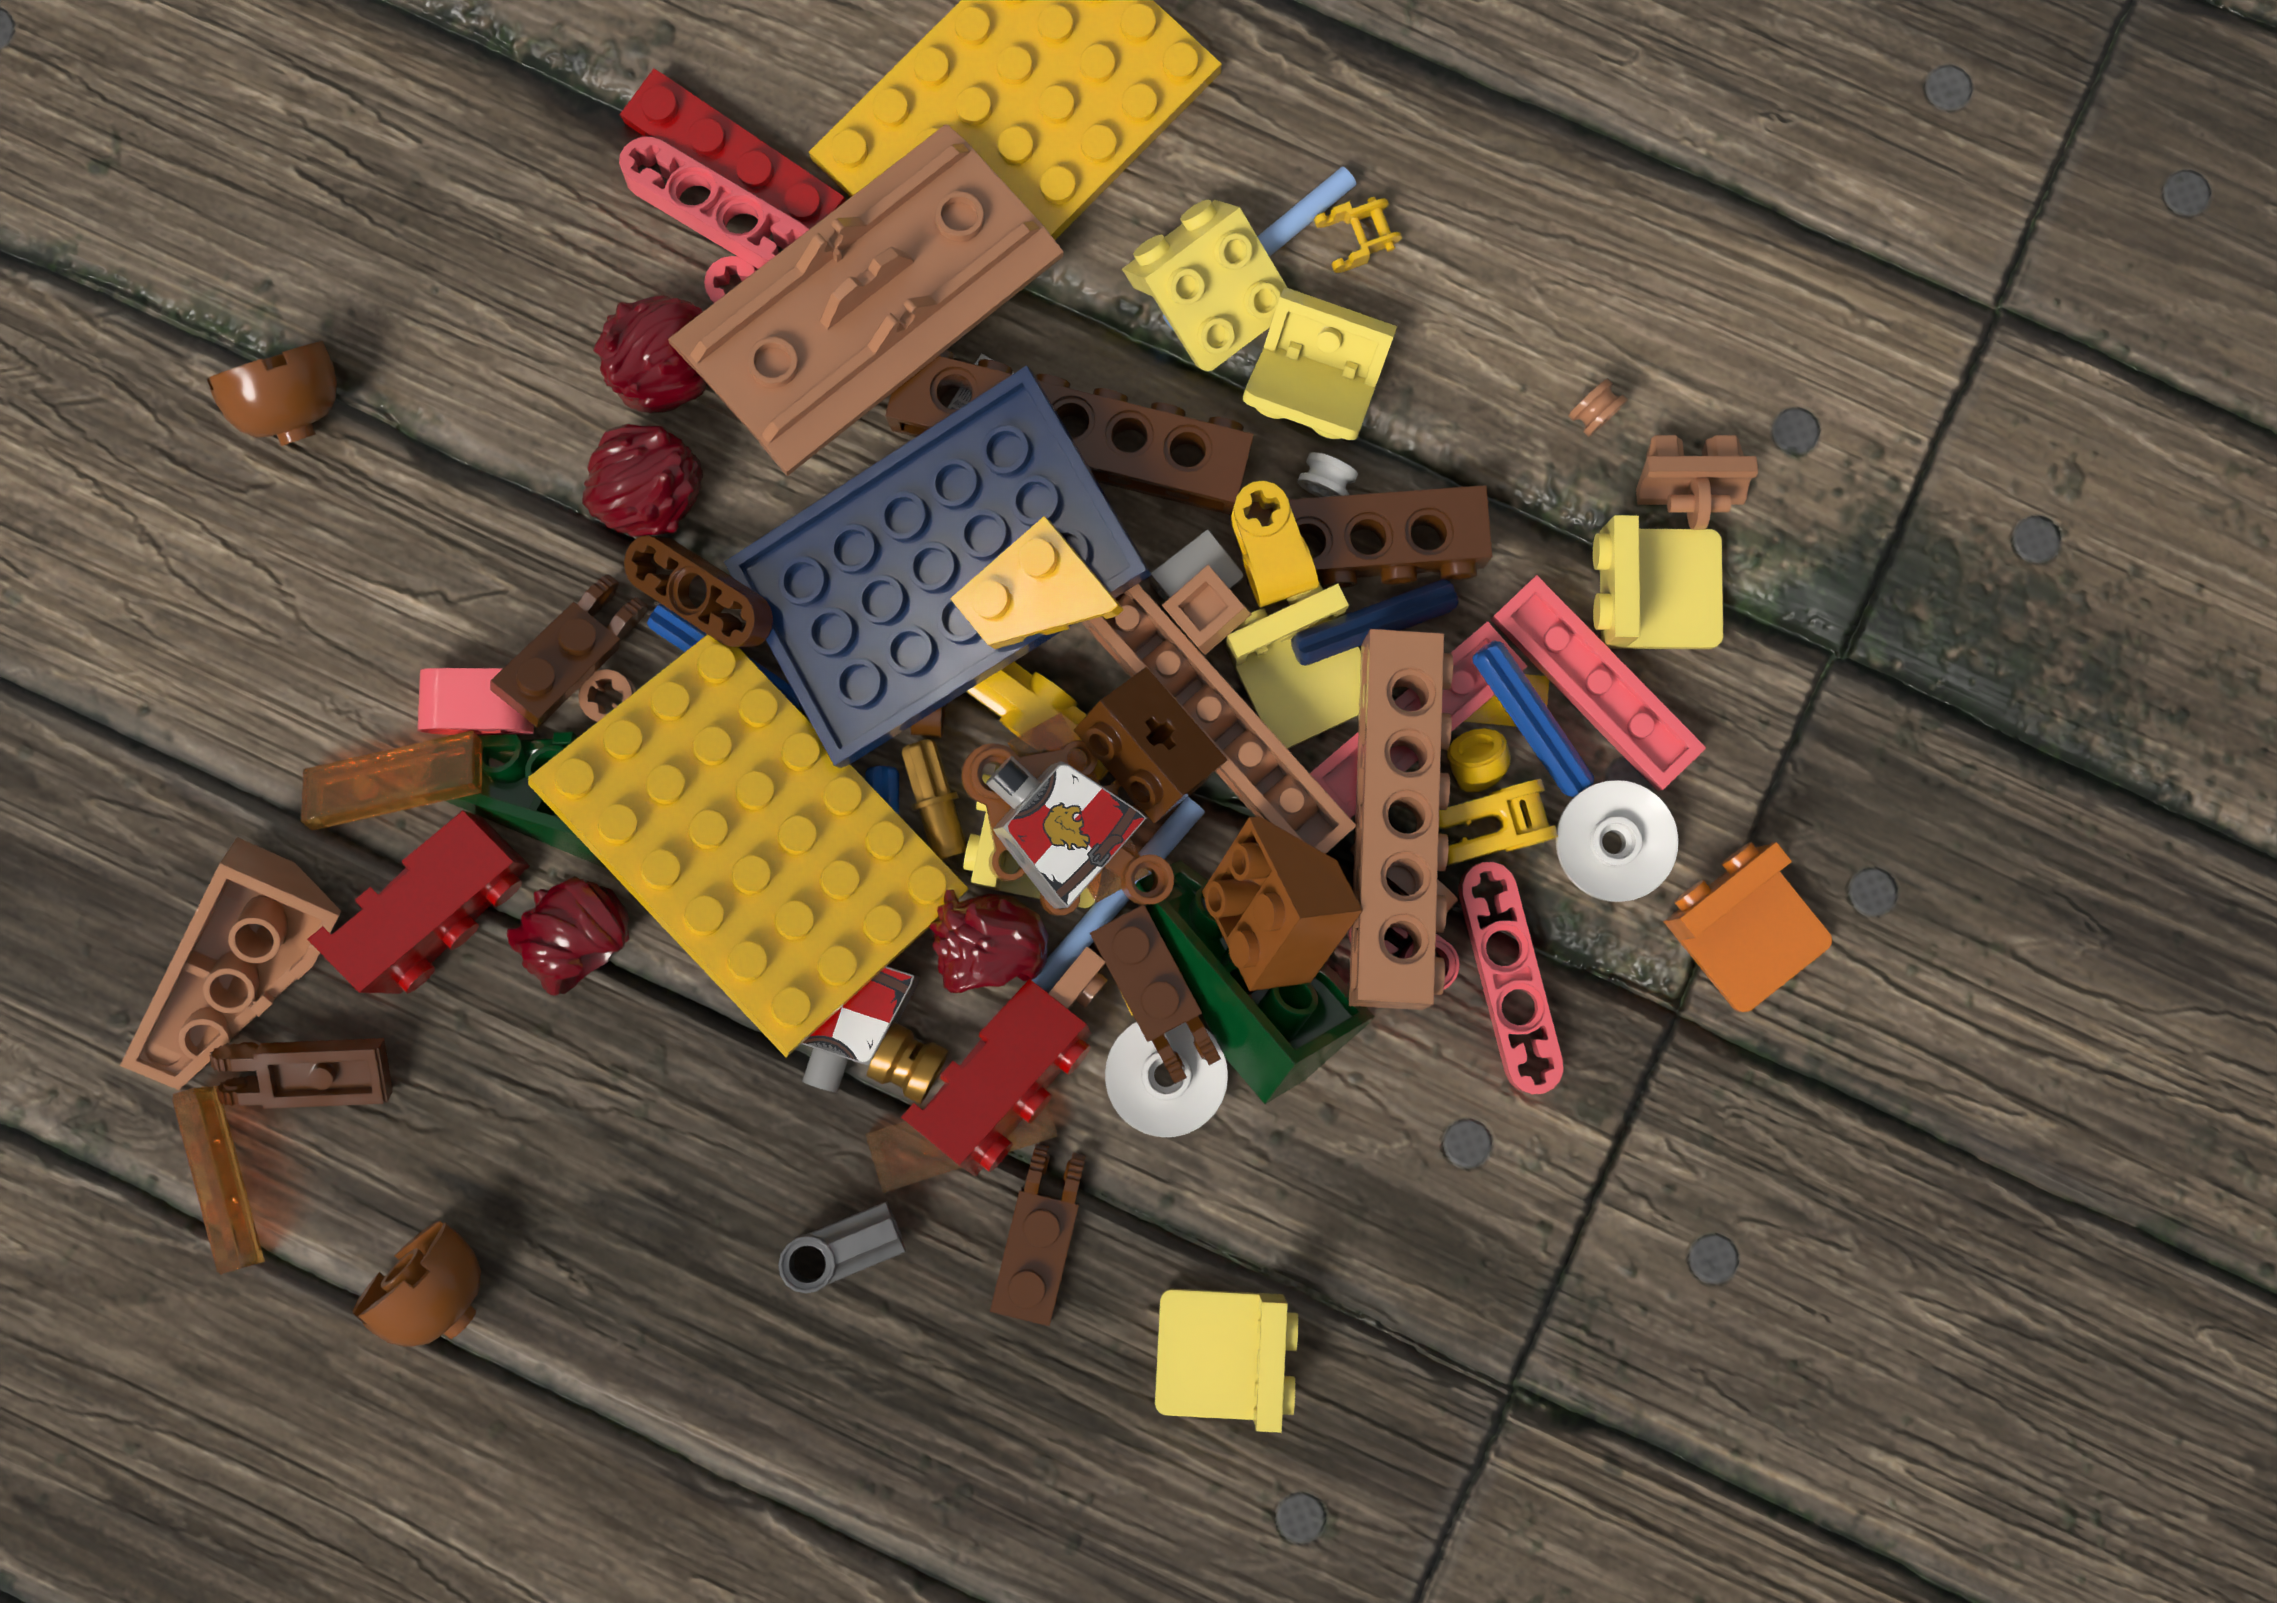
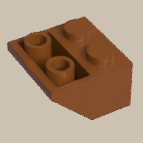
[1202,816,1363,991]

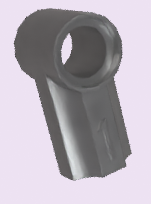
[778,1201,906,1293]

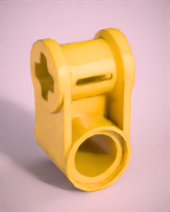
[1231,481,1319,607]

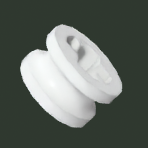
[1297,452,1358,497]

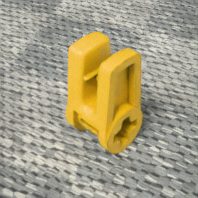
[1439,779,1558,866]

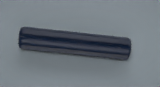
[1291,579,1459,666]

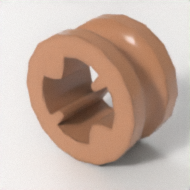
[1568,378,1628,437]
[578,669,637,722]

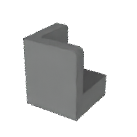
[1150,529,1243,603]

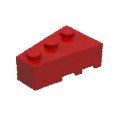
[307,810,530,994]
[901,979,1092,1177]

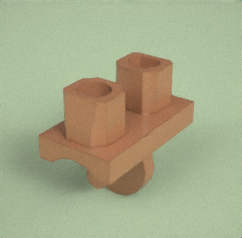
[1636,435,1758,530]

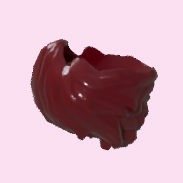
[593,295,708,413]
[582,423,703,537]
[507,876,630,996]
[929,890,1049,993]

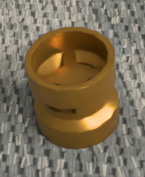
[866,1022,949,1104]

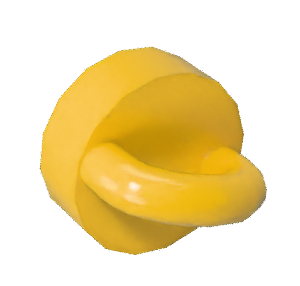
[1447,728,1511,792]

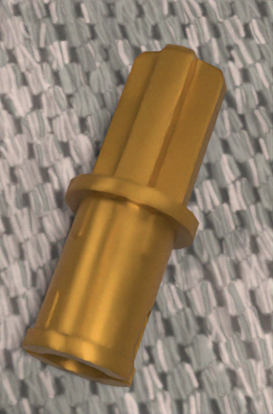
[902,739,967,859]

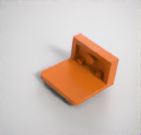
[1663,842,1832,1012]

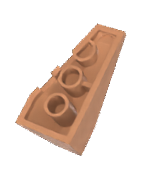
[120,837,341,1090]

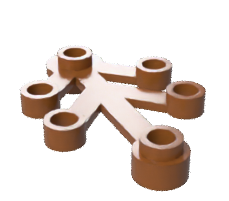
[962,740,1174,916]

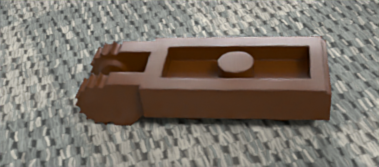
[490,574,648,728]
[1090,905,1221,1084]
[209,1038,393,1109]
[990,1143,1086,1327]

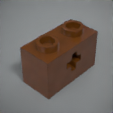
[1074,667,1227,824]

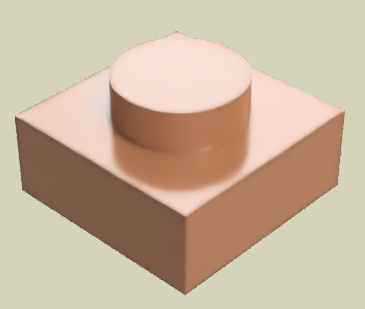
[1162,565,1252,655]
[1048,947,1108,1010]

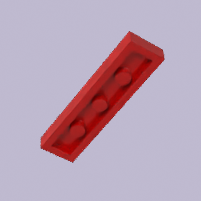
[620,68,846,229]

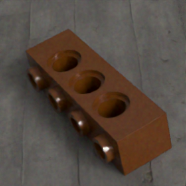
[1245,485,1493,589]

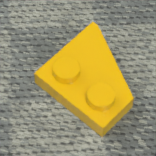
[950,516,1124,649]

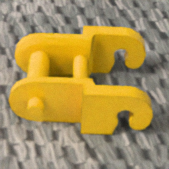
[1313,197,1402,273]

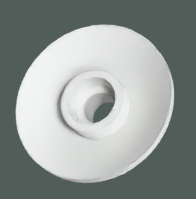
[1556,780,1678,902]
[1105,1022,1228,1137]

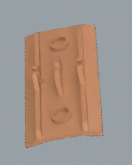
[668,124,1063,476]

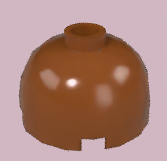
[207,341,337,446]
[353,1221,481,1347]

